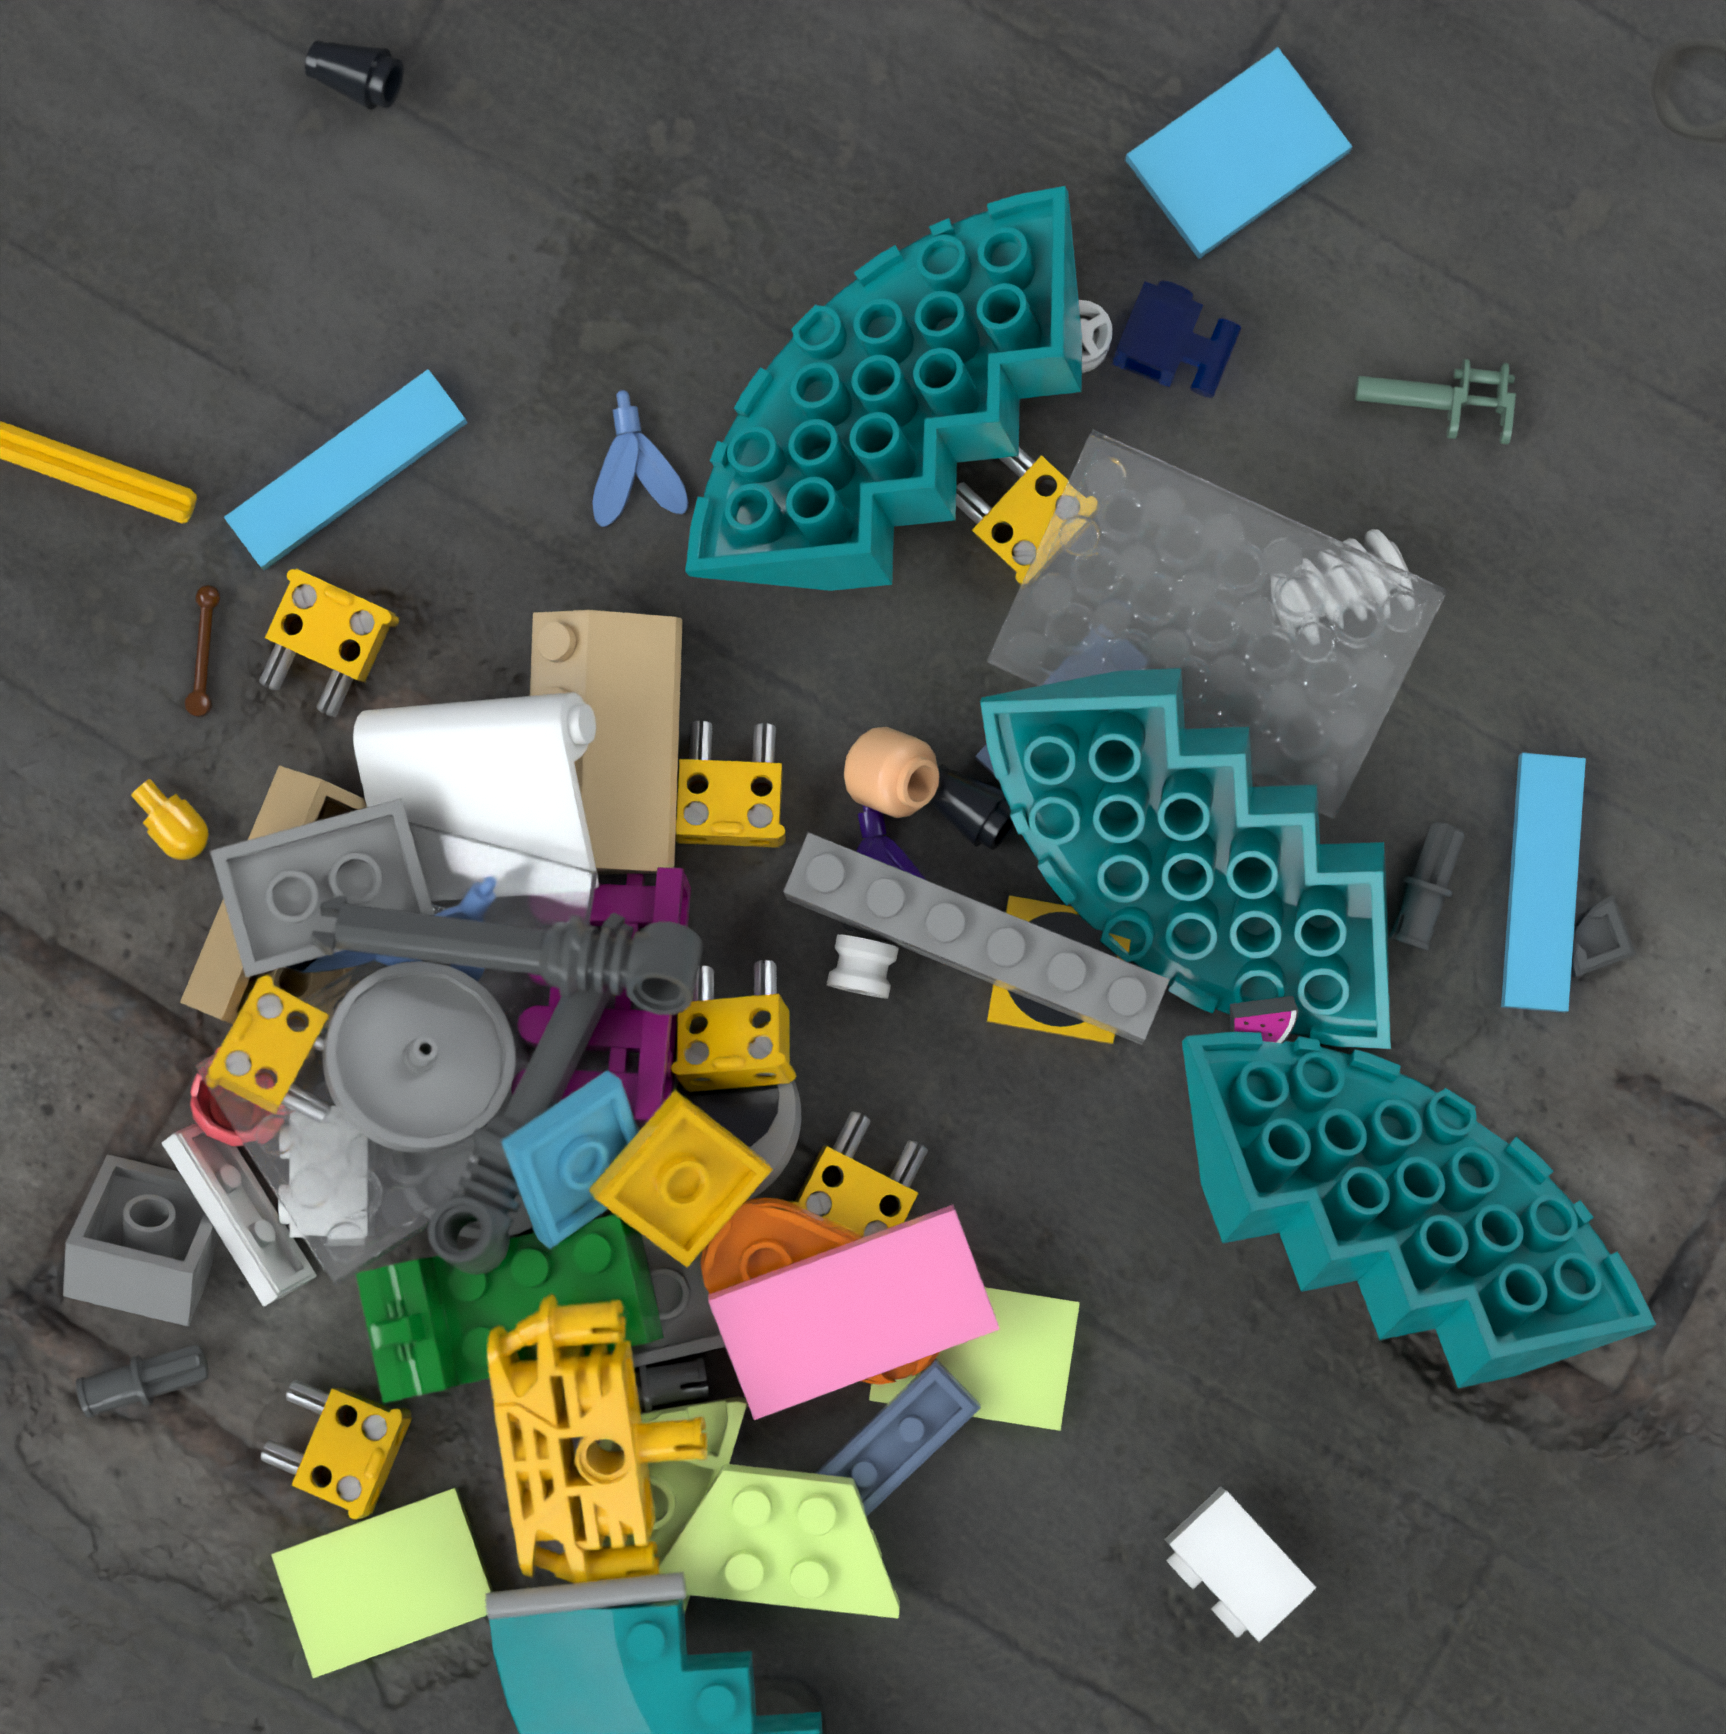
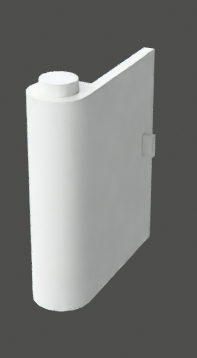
[353,692,599,900]

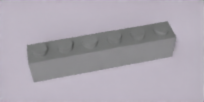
[783,832,1170,1045]

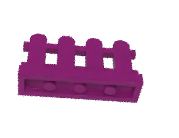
[511,867,691,1130]

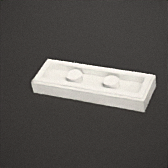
[162,1123,317,1307]

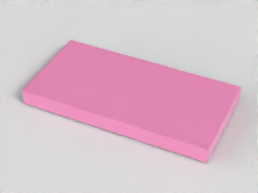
[708,1205,1000,1420]

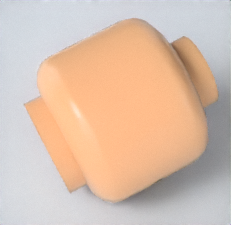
[844,727,939,818]

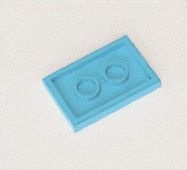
[1125,48,1352,259]

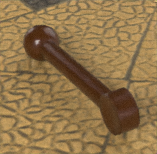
[185,585,220,717]

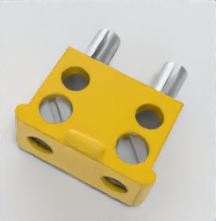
[956,447,1100,587]
[259,568,399,716]
[675,721,786,847]
[671,960,796,1092]
[206,975,331,1124]
[789,1111,928,1237]
[261,1380,412,1519]

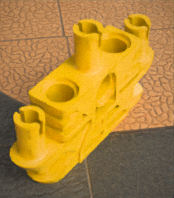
[488,1293,708,1583]

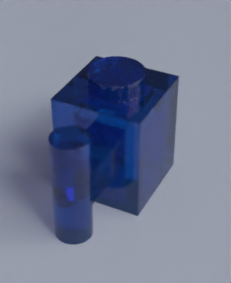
[1112,281,1242,398]

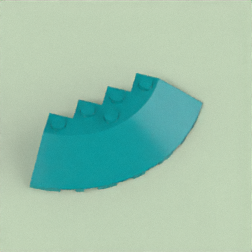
[685,186,1082,591]
[980,668,1391,1049]
[1182,1032,1656,1388]
[489,1599,823,1734]

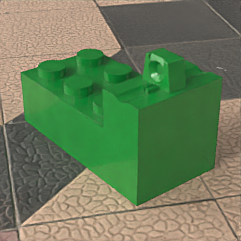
[355,1214,664,1403]

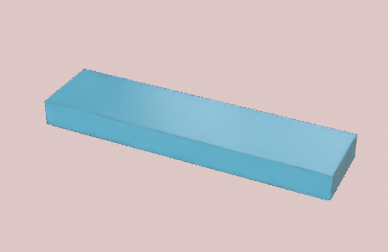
[224,369,467,571]
[1501,753,1586,1013]

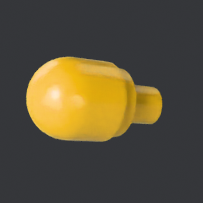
[131,779,209,860]

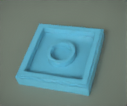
[501,1070,638,1249]

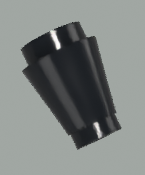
[305,40,404,110]
[930,765,1014,850]

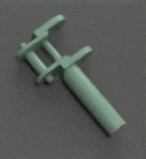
[1355,359,1516,444]

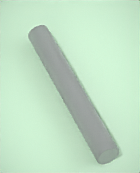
[486,1572,686,1620]

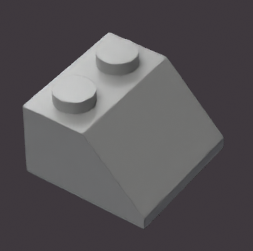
[63,1154,219,1327]

